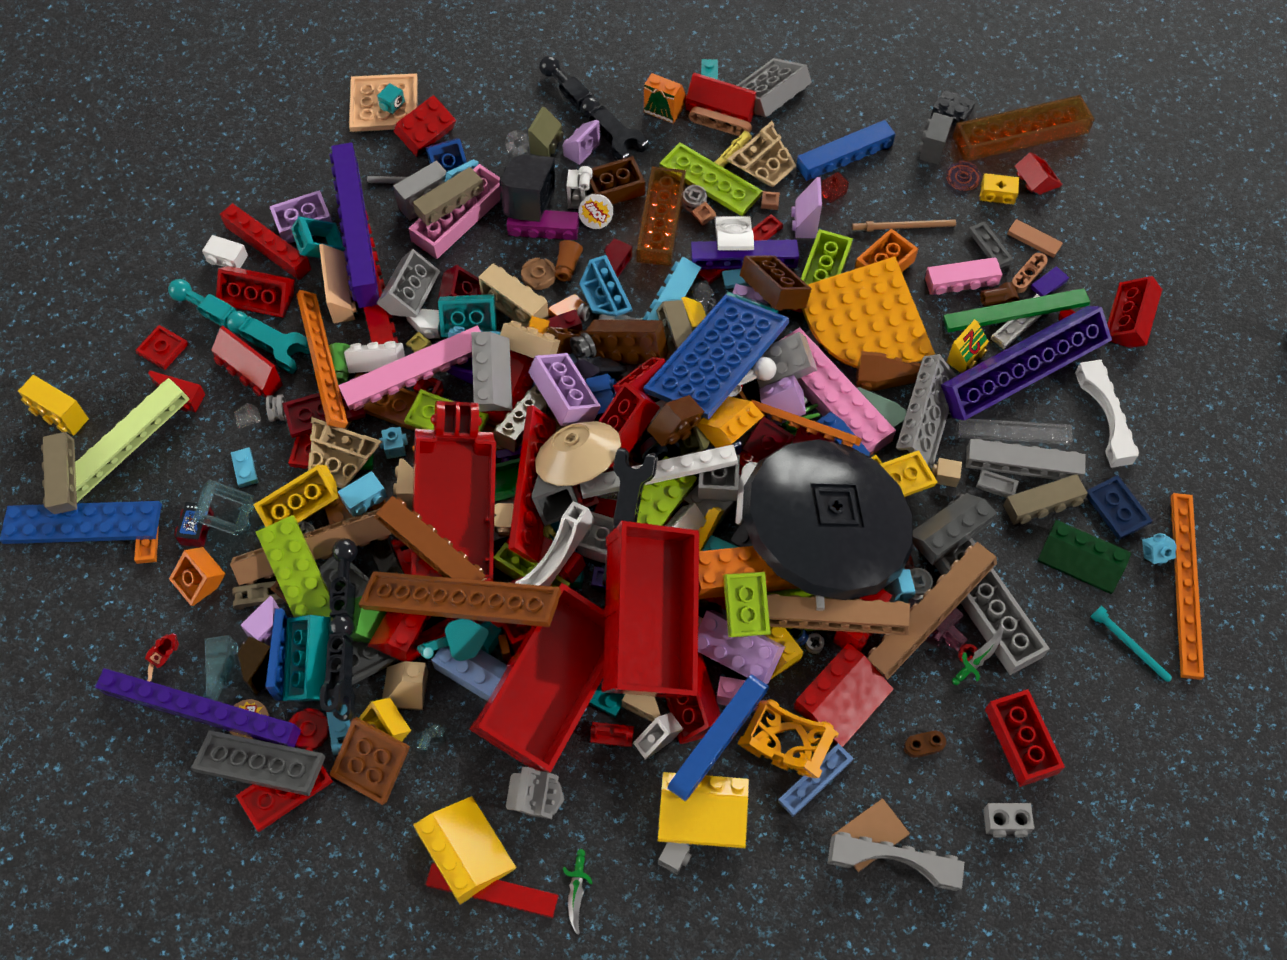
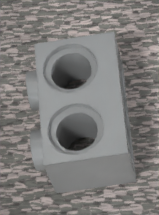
[983,803,1034,838]

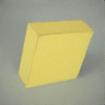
[405,332,432,353]

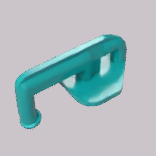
[417,619,489,661]

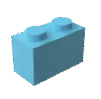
[338,471,387,517]

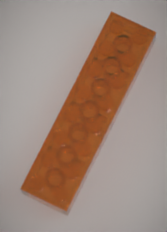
[953,95,1095,162]

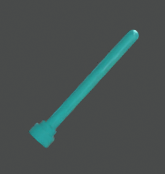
[1090,605,1172,682]

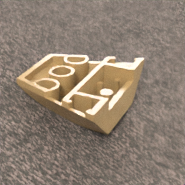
[726,121,796,187]
[308,417,382,489]

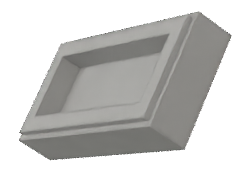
[976,469,1019,498]

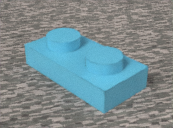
[231,447,258,488]

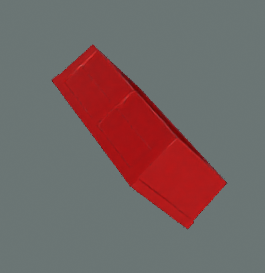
[601,521,699,698]
[469,583,605,773]

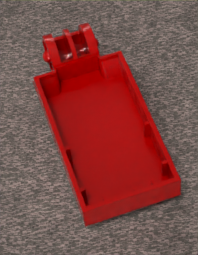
[410,401,496,579]

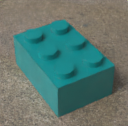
[438,294,497,337]

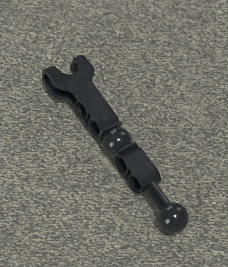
[539,56,649,161]
[601,447,658,610]
[320,538,358,721]

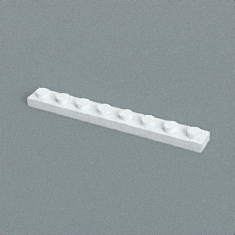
[580,444,738,499]

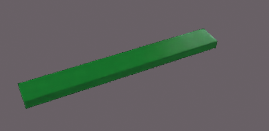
[943,288,1090,333]

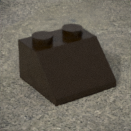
[238,636,270,696]

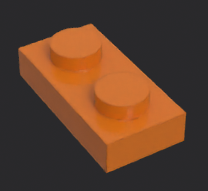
[134,526,159,564]

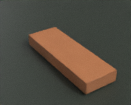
[1007,219,1063,258]

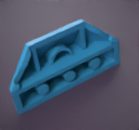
[579,255,633,317]

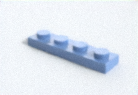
[778,743,854,817]

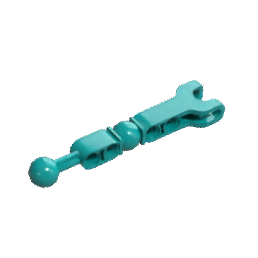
[168,279,310,374]

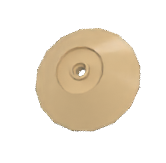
[535,421,621,486]

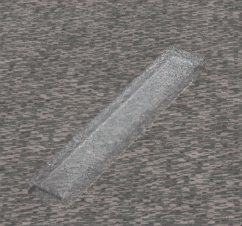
[958,419,1073,444]

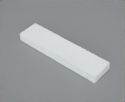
[991,294,1042,350]

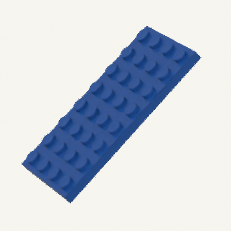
[643,294,789,420]

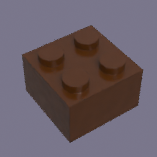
[647,395,705,446]

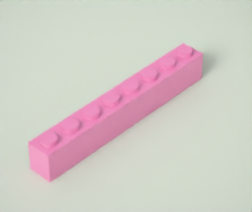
[338,325,481,410]

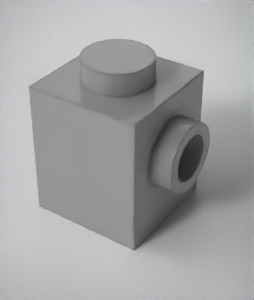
[658,842,691,874]

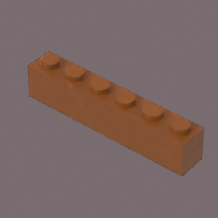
[374,495,485,581]

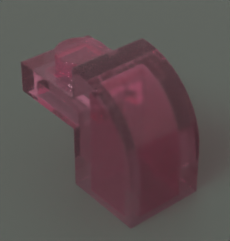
[932,608,968,651]

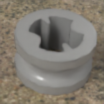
[577,303,591,321]
[805,633,824,654]

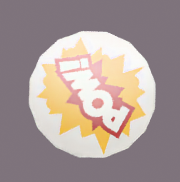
[578,194,613,229]

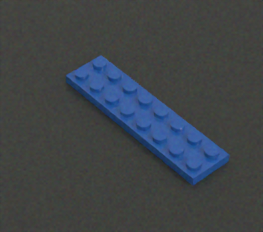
[0,501,162,544]

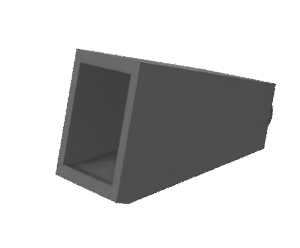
[531,475,579,526]

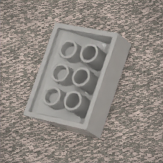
[736,58,812,117]

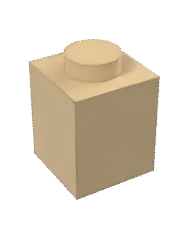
[932,458,962,487]

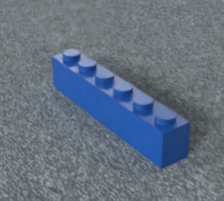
[796,120,895,181]

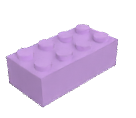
[528,353,601,426]
[698,610,785,684]

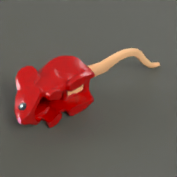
[145,633,179,681]

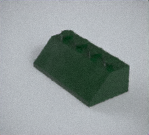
[1037,520,1132,594]

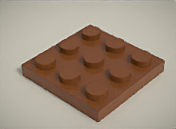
[329,717,410,805]

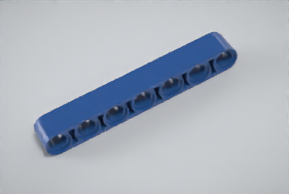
[667,674,769,801]

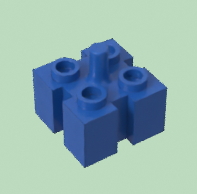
[586,374,617,420]

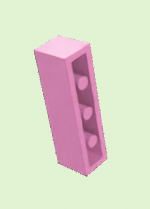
[925,257,1002,295]

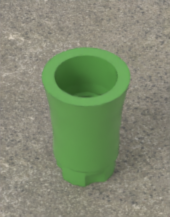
[329,343,350,385]

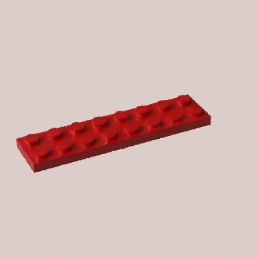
[508,405,556,563]

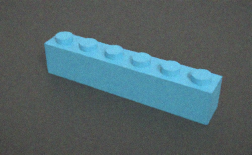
[642,257,701,320]

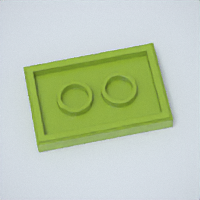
[723,572,770,638]

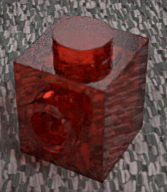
[821,172,849,203]

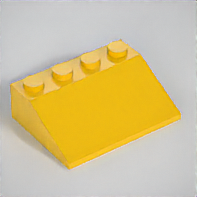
[658,772,748,848]
[413,796,516,905]

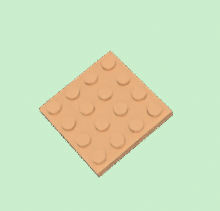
[349,74,418,132]

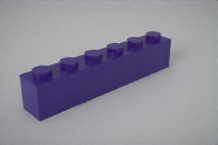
[690,239,799,270]

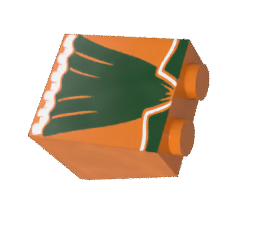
[644,73,686,124]

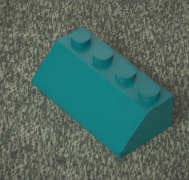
[283,615,331,701]

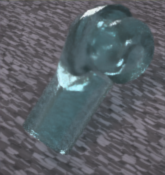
[417,724,445,751]

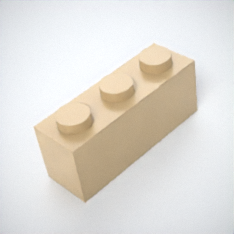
[500,321,560,358]

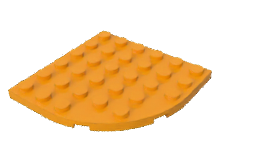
[801,256,936,368]

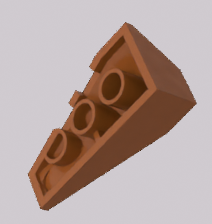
[856,351,921,391]

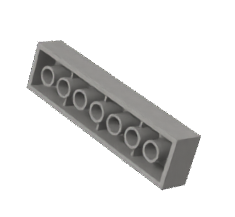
[934,538,1050,675]

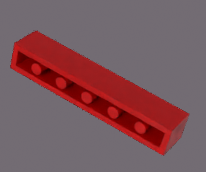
[220,203,311,280]

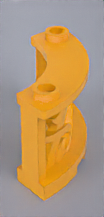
[737,699,839,778]

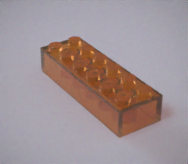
[637,166,686,266]

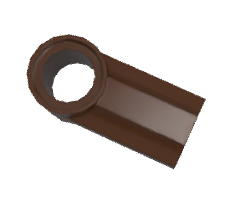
[980,282,1019,306]

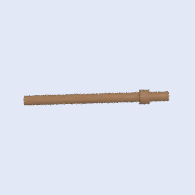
[852,220,956,232]

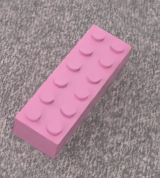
[408,164,502,259]

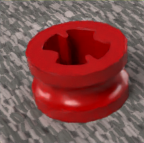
[958,644,978,662]

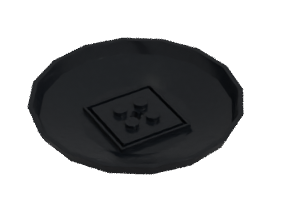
[742,439,913,600]

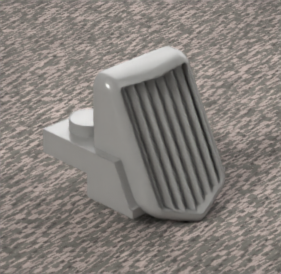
[506,767,564,819]

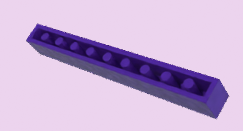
[95,668,301,747]

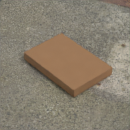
[831,798,910,872]

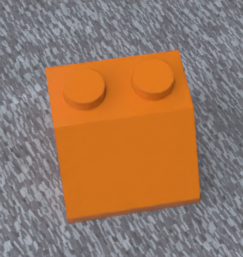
[169,547,226,606]

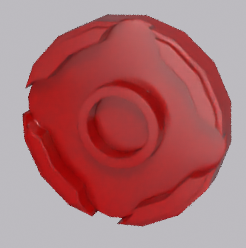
[289,708,329,750]

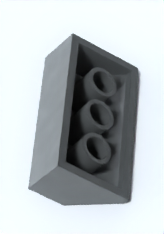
[913,493,997,566]

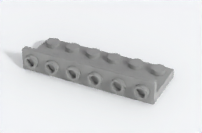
[896,354,956,470]

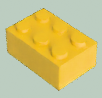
[18,375,89,436]

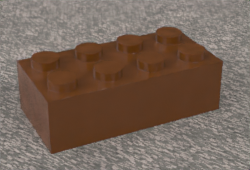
[740,255,812,311]
[586,320,669,364]

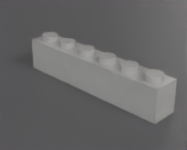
[965,439,1086,481]

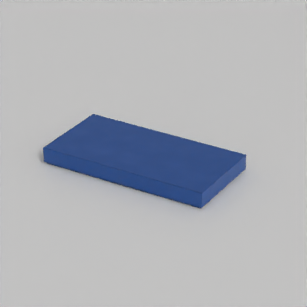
[266,608,289,701]

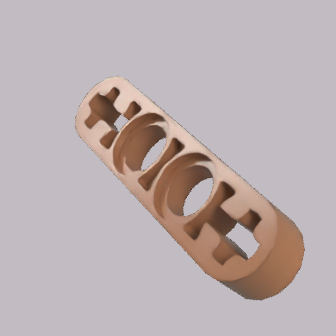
[689,107,752,136]

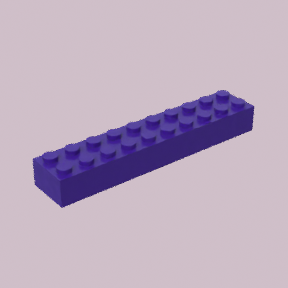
[329,142,380,308]
[941,306,1112,421]

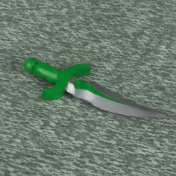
[952,624,1004,685]
[563,849,593,934]

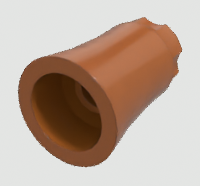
[555,240,583,282]

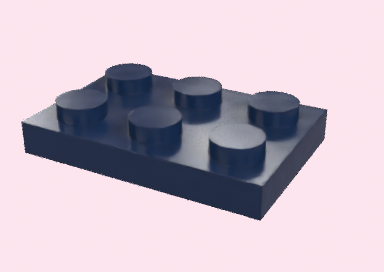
[1086,475,1153,540]

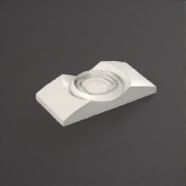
[714,216,754,250]

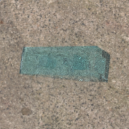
[205,635,238,701]

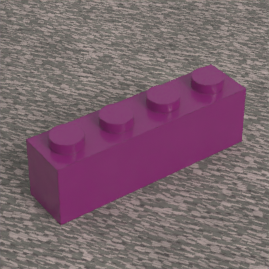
[507,210,579,240]

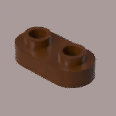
[904,730,946,758]

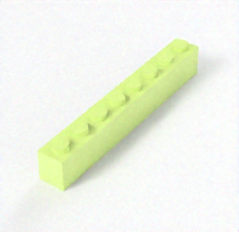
[75,378,190,503]

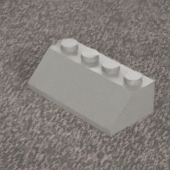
[377,249,440,318]
[471,332,512,412]

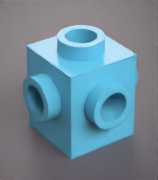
[379,427,408,459]
[1142,533,1177,564]

